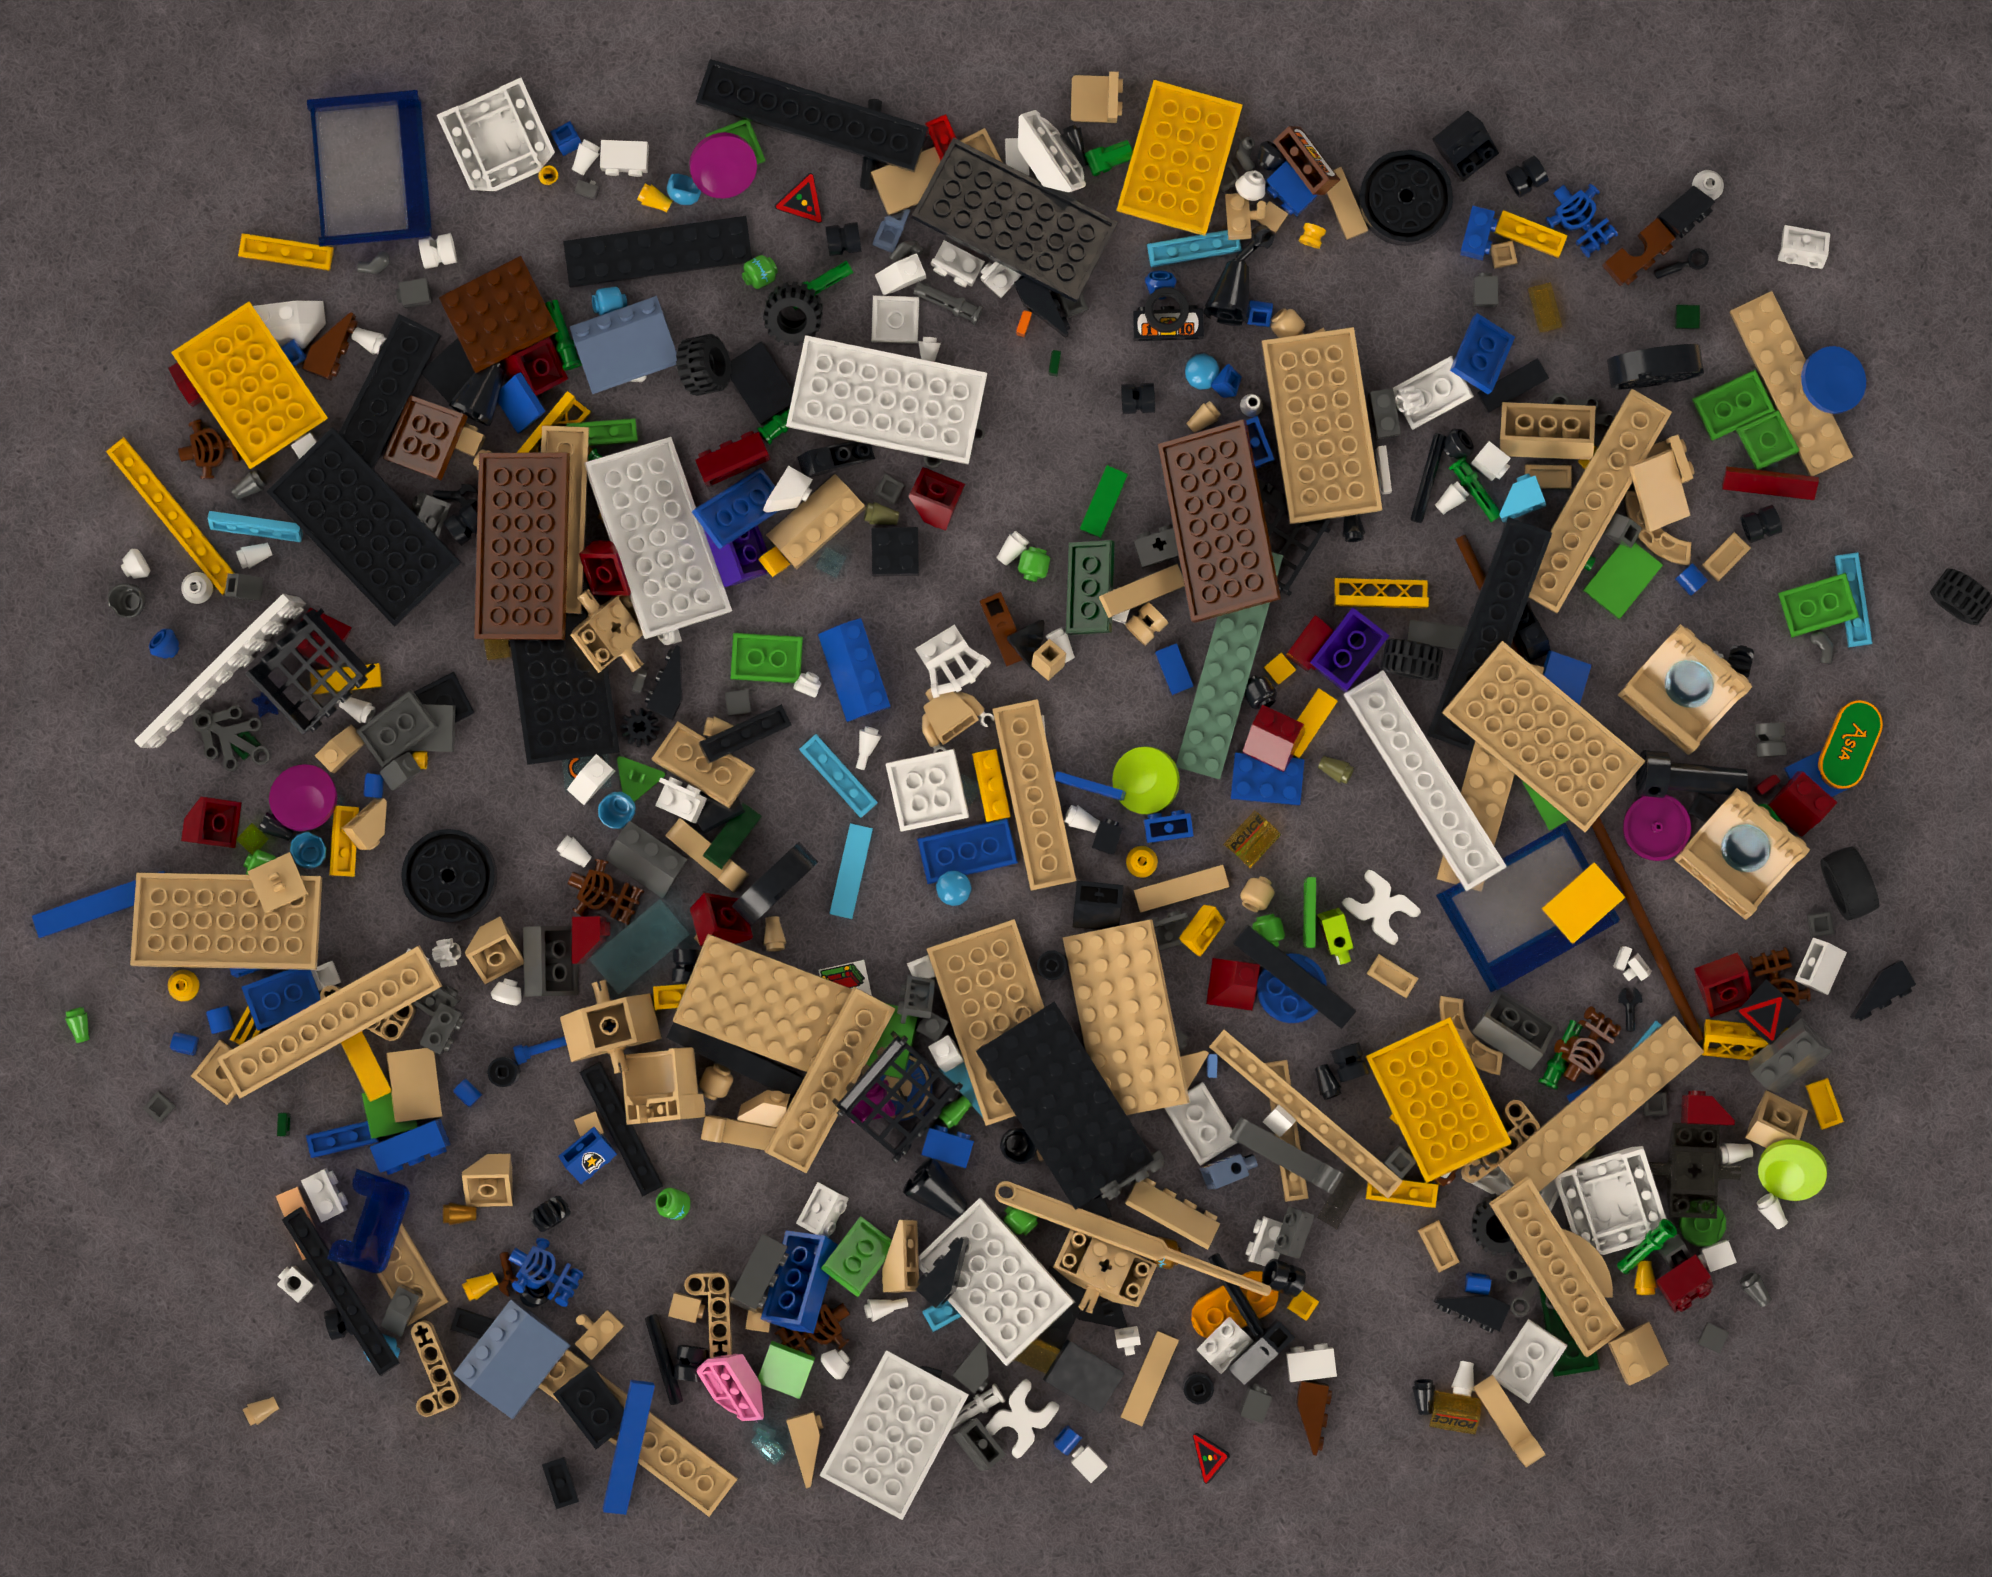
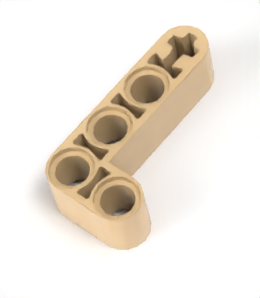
[665,818,749,893]
[320,985,416,1041]
[1461,1100,1540,1183]
[701,1115,776,1150]
[684,1272,732,1358]
[411,1320,461,1417]
[1473,1375,1545,1467]

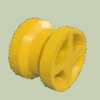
[1299,223,1326,249]

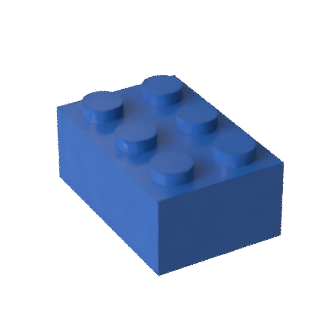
[370,1119,451,1175]

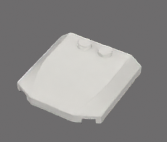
[437,78,555,191]
[1555,1146,1667,1255]

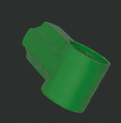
[1085,140,1133,176]

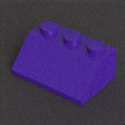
[703,525,769,588]
[1310,607,1390,693]

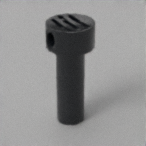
[1636,750,1748,798]

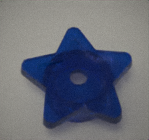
[252,692,279,717]

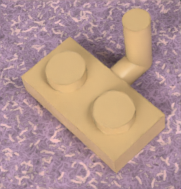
[1225,193,1266,240]
[575,1310,624,1360]

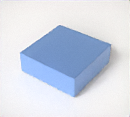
[1206,1054,1217,1078]

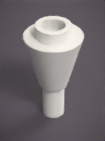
[918,337,941,362]
[856,726,882,770]
[864,1298,908,1322]

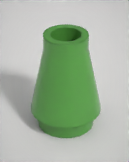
[65,1007,90,1043]
[938,1095,972,1129]

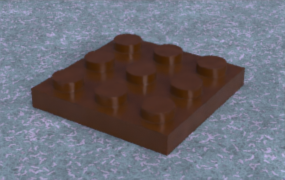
[383,395,468,481]

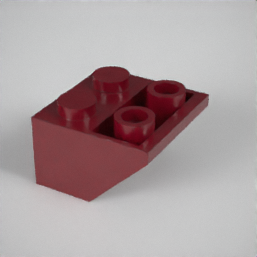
[1656,1254,1713,1313]

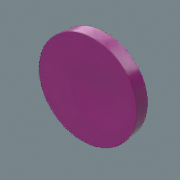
[689,132,757,198]
[269,764,337,831]
[1623,795,1691,861]

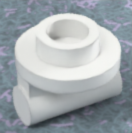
[657,629,682,645]
[794,672,821,698]

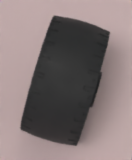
[1820,846,1879,921]

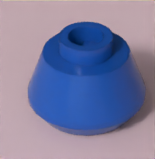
[1145,271,1177,299]
[149,629,179,659]

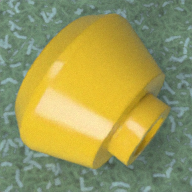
[1126,846,1158,878]
[168,970,200,1001]

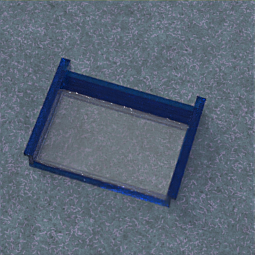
[307,90,433,247]
[1436,823,1620,992]

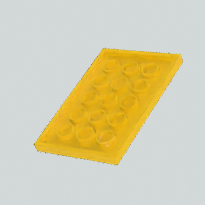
[1116,80,1242,236]
[171,301,328,469]
[1366,1017,1512,1183]

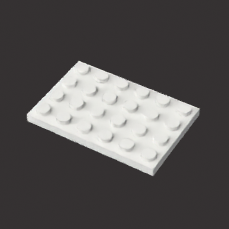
[918,1198,1075,1366]
[820,1350,969,1520]

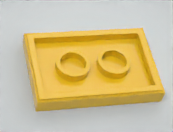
[1541,862,1625,944]

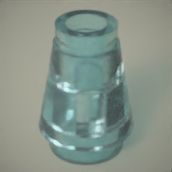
[751,1432,786,1465]

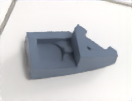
[872,209,910,253]

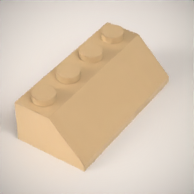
[1500,402,1596,460]
[766,474,866,570]
[1124,1178,1220,1250]

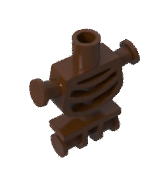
[178,419,243,479]
[567,858,645,925]
[1749,947,1811,1022]
[1554,1006,1621,1083]
[775,1303,850,1355]

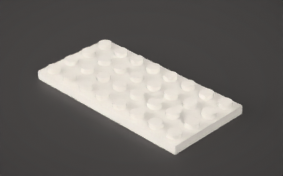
[786,335,987,465]
[584,437,732,639]

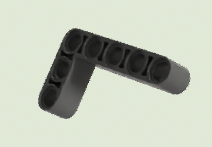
[1229,1117,1344,1195]

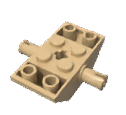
[571,589,644,673]
[560,980,662,1074]
[1053,1229,1157,1313]

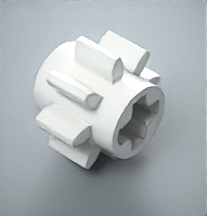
[1395,386,1424,416]
[432,938,461,968]

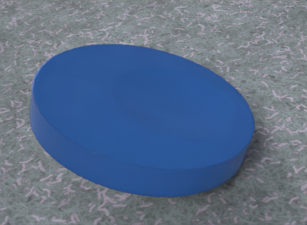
[1801,346,1866,414]

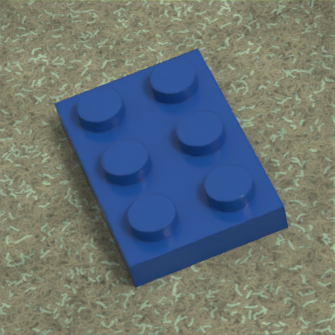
[1450,313,1515,394]
[1231,753,1304,806]
[241,969,321,1031]

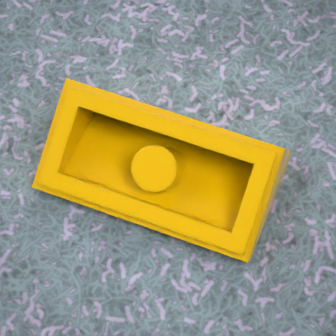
[1179,905,1226,957]

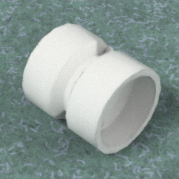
[419,233,457,269]

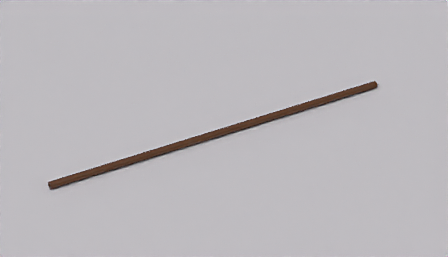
[1455,534,1704,1042]

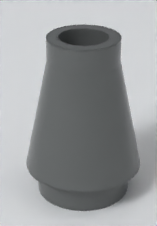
[231,469,267,500]
[1740,1271,1772,1307]

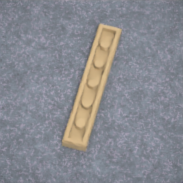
[1265,1060,1308,1202]

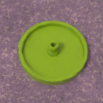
[1112,746,1180,814]
[1758,1139,1827,1201]

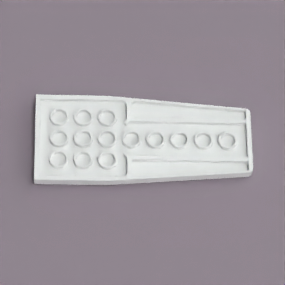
[135,594,306,748]

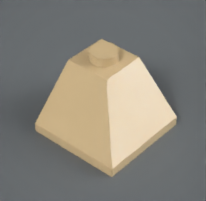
[465,916,524,984]
[462,1154,513,1207]

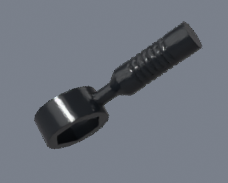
[1654,248,1709,279]

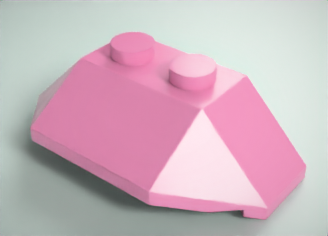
[696,1354,764,1421]

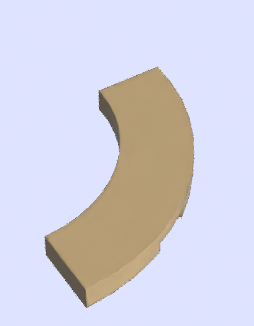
[1625,491,1692,566]
[1439,996,1503,1075]
[1561,1228,1613,1298]

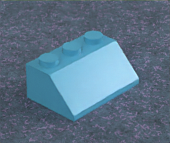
[1500,474,1546,523]

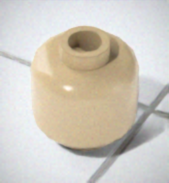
[1271,308,1305,338]
[1240,876,1275,912]
[699,1064,733,1100]

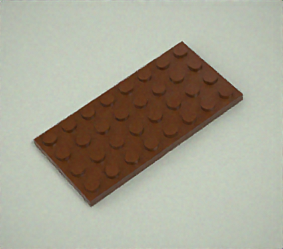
[1158,420,1281,623]
[474,452,570,640]

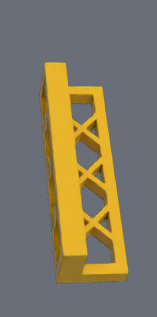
[517,391,591,453]
[1334,578,1429,609]
[1702,1019,1788,1060]

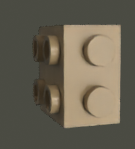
[1071,72,1123,123]
[1646,435,1694,484]

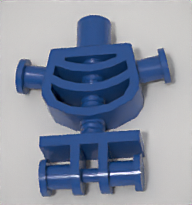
[1545,184,1618,258]
[508,1238,584,1307]

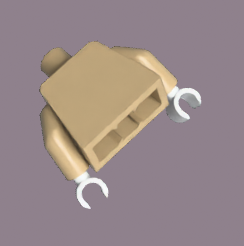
[922,688,995,753]

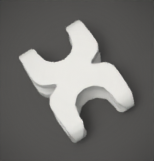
[1342,870,1421,945]
[985,1379,1059,1459]

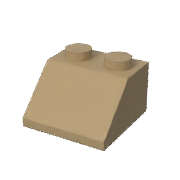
[1745,1090,1808,1148]
[1608,1322,1669,1386]

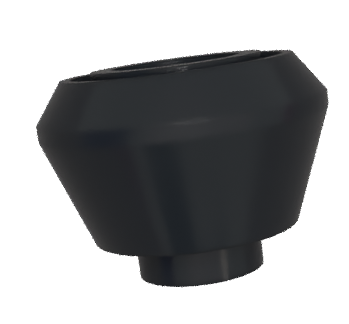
[1258,141,1287,171]
[1444,428,1474,459]
[520,1278,550,1308]

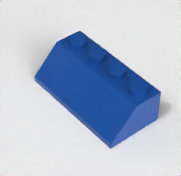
[818,618,891,722]
[761,1230,838,1333]

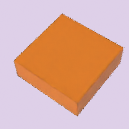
[1016,310,1032,338]

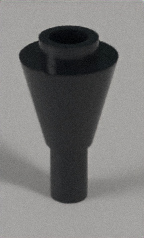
[1060,124,1088,167]

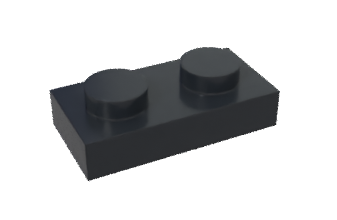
[542,1457,579,1509]

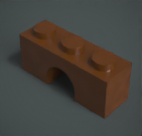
[1602,218,1676,286]

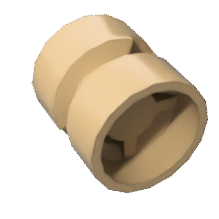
[1124,602,1168,646]

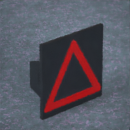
[1735,980,1802,1045]

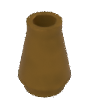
[443,1202,476,1225]

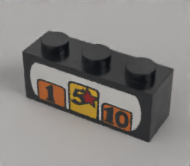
[1133,305,1204,341]

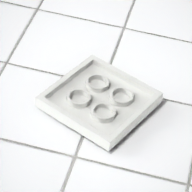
[886,749,969,832]

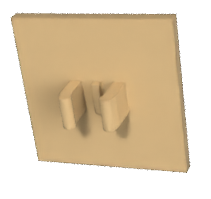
[247,852,308,914]

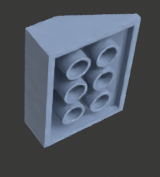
[570,296,677,394]
[453,1300,571,1419]

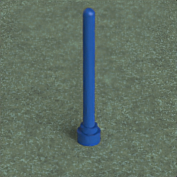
[513,1022,616,1065]

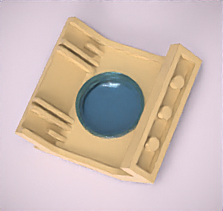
[1618,624,1752,755]
[1674,788,1810,920]

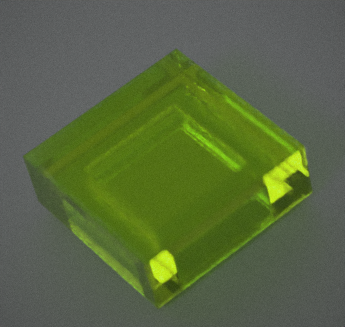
[236,823,269,855]

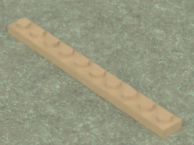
[1209,1030,1403,1198]

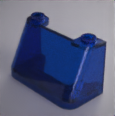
[327,1169,410,1274]

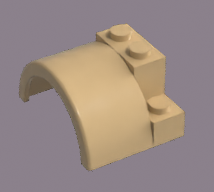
[622,1047,705,1125]

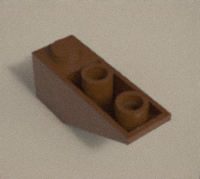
[302,312,358,381]
[979,592,1023,667]
[1296,1380,1332,1456]

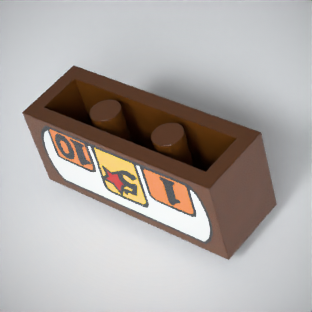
[1273,126,1340,195]

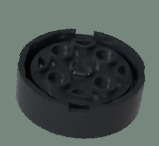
[1358,149,1453,246]
[1607,344,1704,390]
[401,829,497,923]
[732,842,818,926]

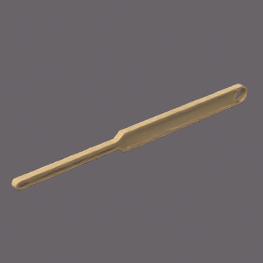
[995,1181,1271,1296]

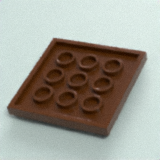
[439,256,558,373]

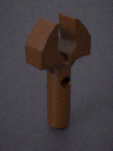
[498,1252,519,1297]

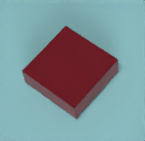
[1754,774,1780,796]

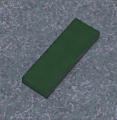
[703,803,762,870]

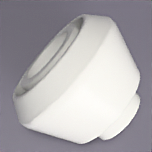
[1692,170,1724,200]
[1235,171,1266,201]
[121,548,150,579]
[181,572,213,604]
[491,978,522,1006]
[820,1349,850,1379]

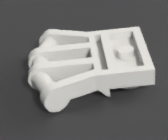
[915,624,991,698]

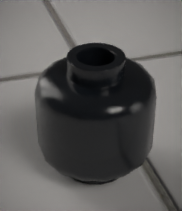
[1244,675,1277,710]

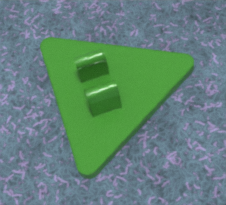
[617,756,665,802]

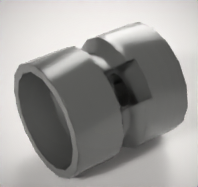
[1755,723,1787,757]

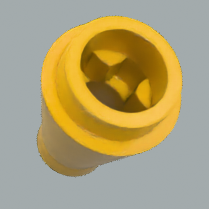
[637,183,673,213]
[1634,1261,1657,1295]
[462,1272,498,1301]

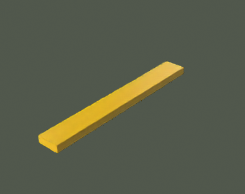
[106,437,235,595]

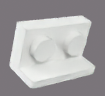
[1778,225,1830,269]
[931,240,985,287]
[981,262,1023,298]
[655,777,707,824]
[301,1168,348,1223]
[796,1182,849,1238]
[1245,1216,1283,1266]
[1197,1317,1254,1374]

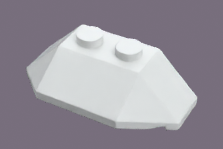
[1018,110,1086,192]
[253,301,326,349]

